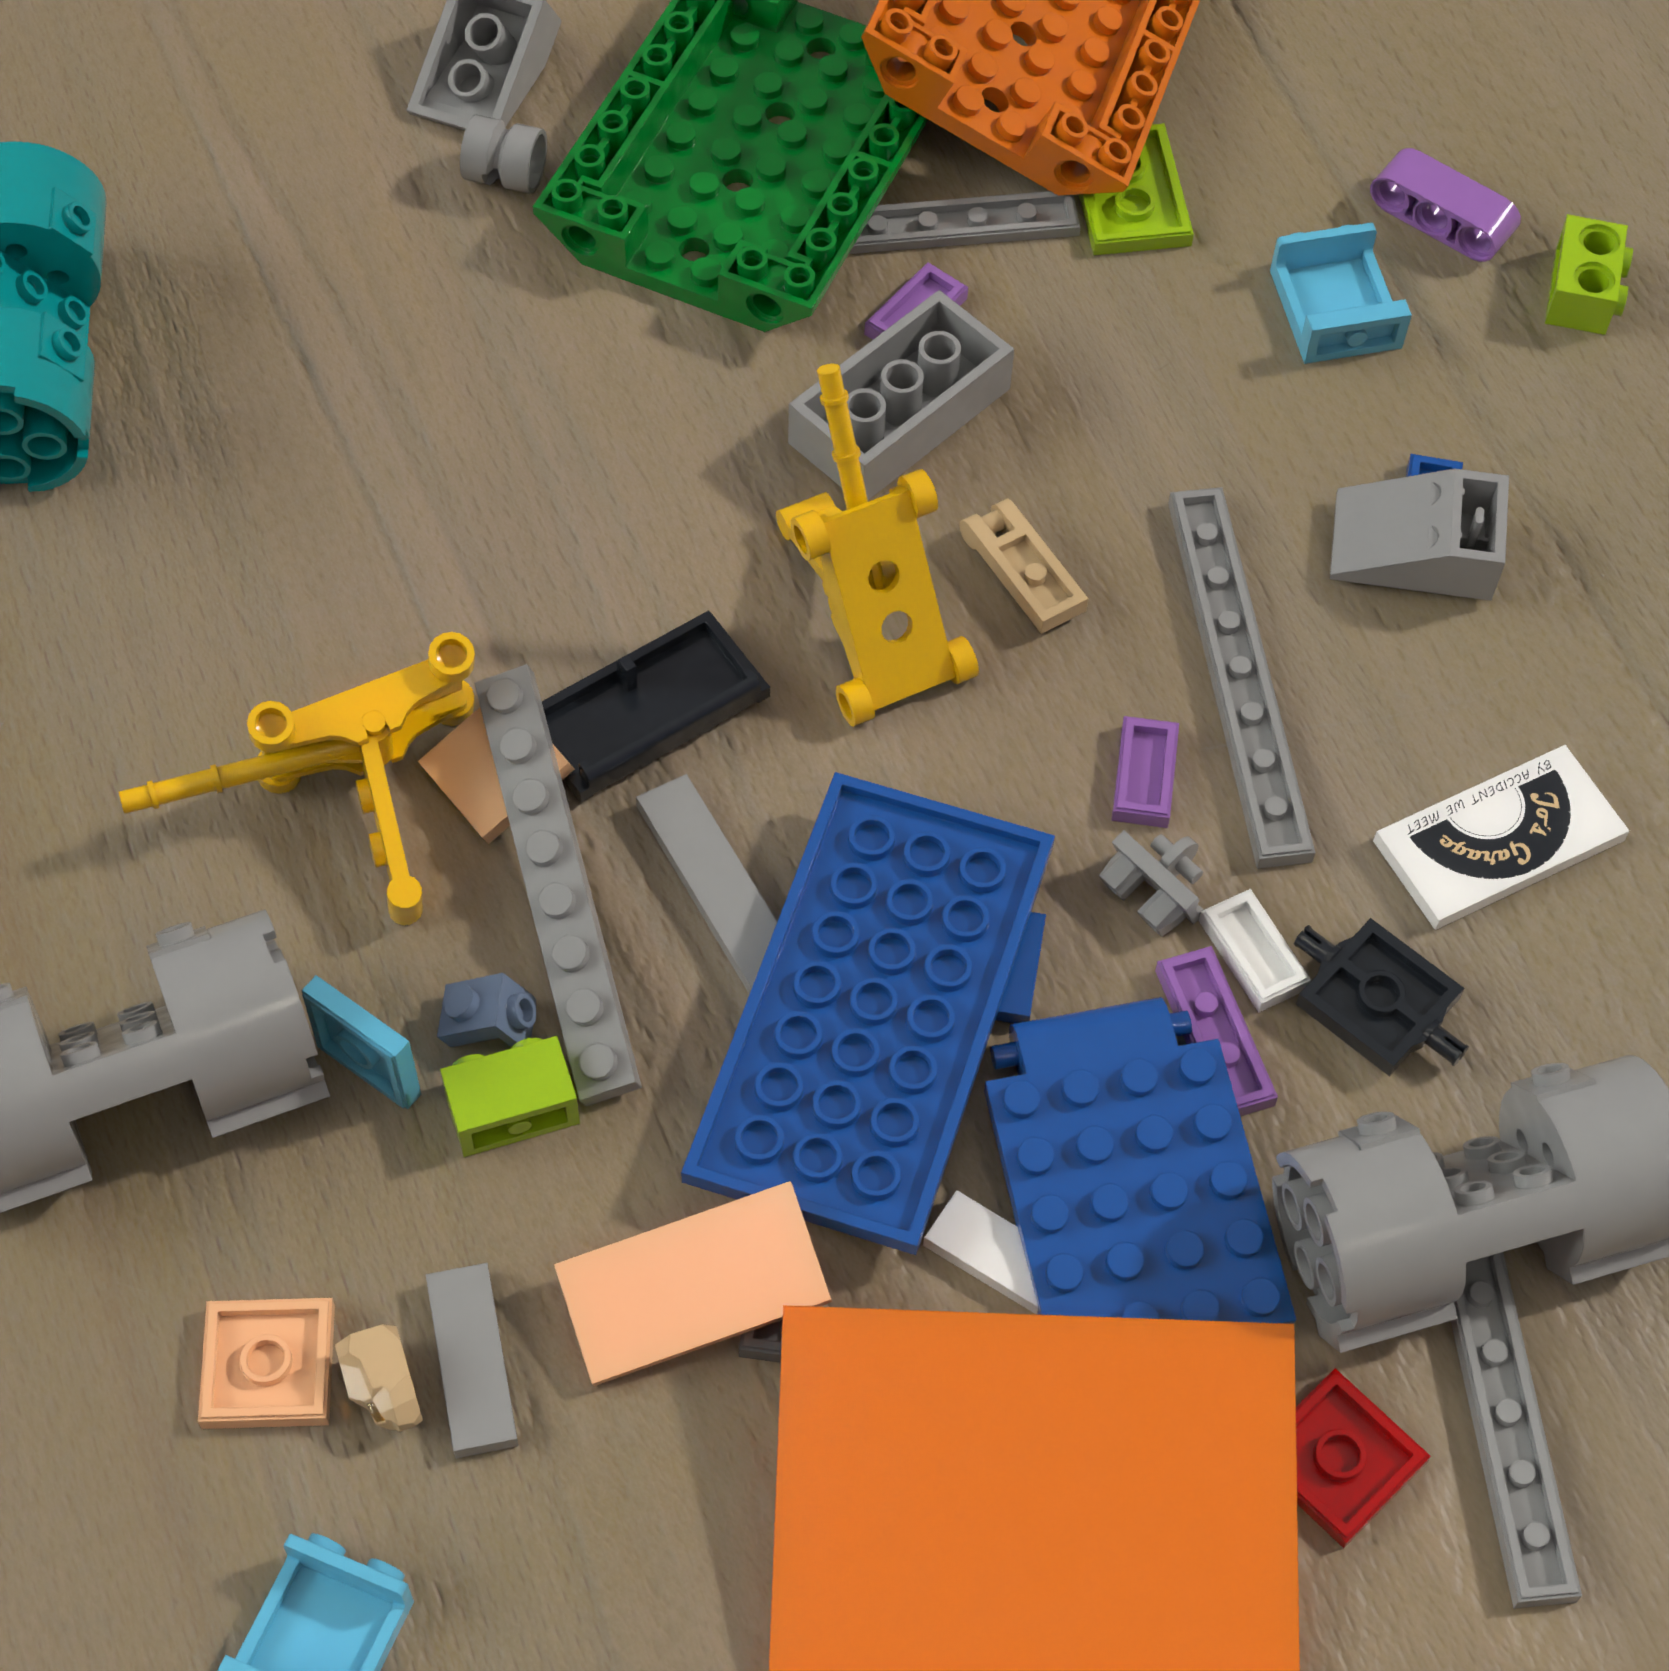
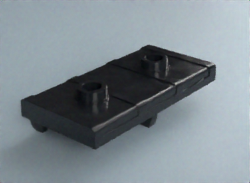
[542,610,770,803]

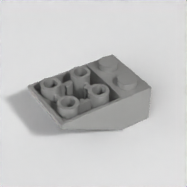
[1329,469,1509,601]

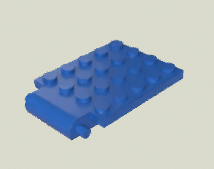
[984,997,1297,1324]

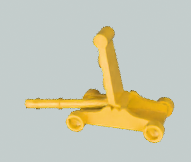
[776,363,979,727]
[118,632,475,925]

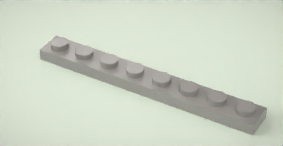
[474,664,642,1107]

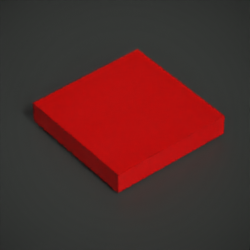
[1296,1368,1431,1548]

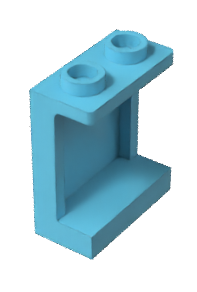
[1270,223,1412,364]
[217,1533,414,1671]

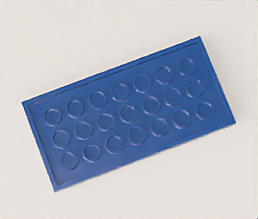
[681,772,1055,1255]

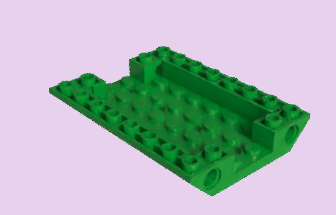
[533,0,928,332]

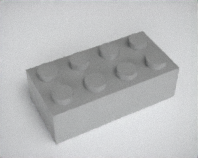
[788,290,1014,500]

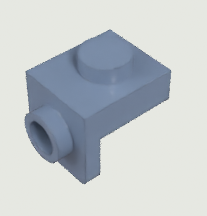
[437,973,536,1047]

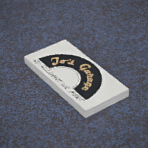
[1373,745,1629,930]

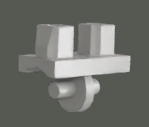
[1099,830,1204,937]

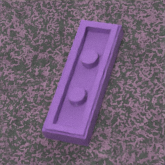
[1155,946,1278,1116]

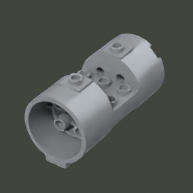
[0,909,330,1213]
[1272,1055,1669,1353]

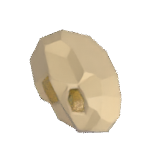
[335,1324,423,1432]

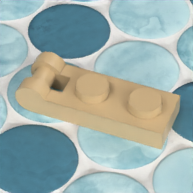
[959,498,1089,634]

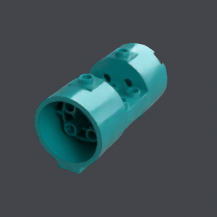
[0,141,107,492]

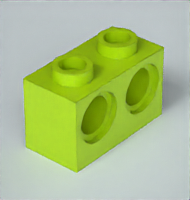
[1544,214,1633,335]

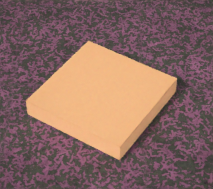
[418,707,575,844]
[198,1298,335,1429]

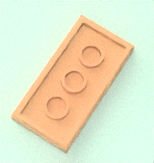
[554,1181,833,1386]

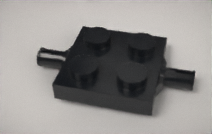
[1294,918,1469,1077]

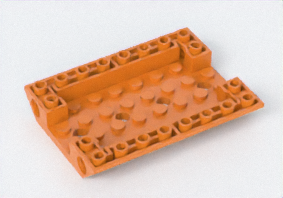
[861,0,1200,196]

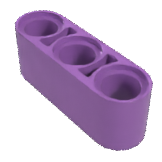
[1370,148,1521,262]

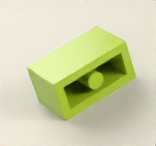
[440,1036,580,1157]

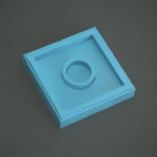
[302,975,421,1109]

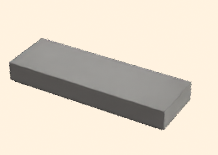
[426,1263,519,1459]

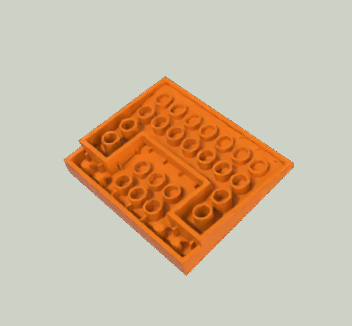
[769,1305,1300,1671]

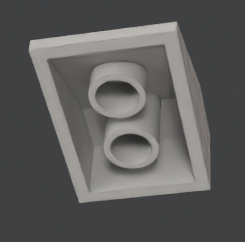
[406,0,562,130]

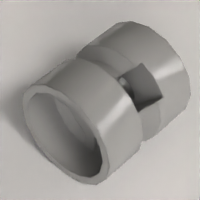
[460,114,547,194]

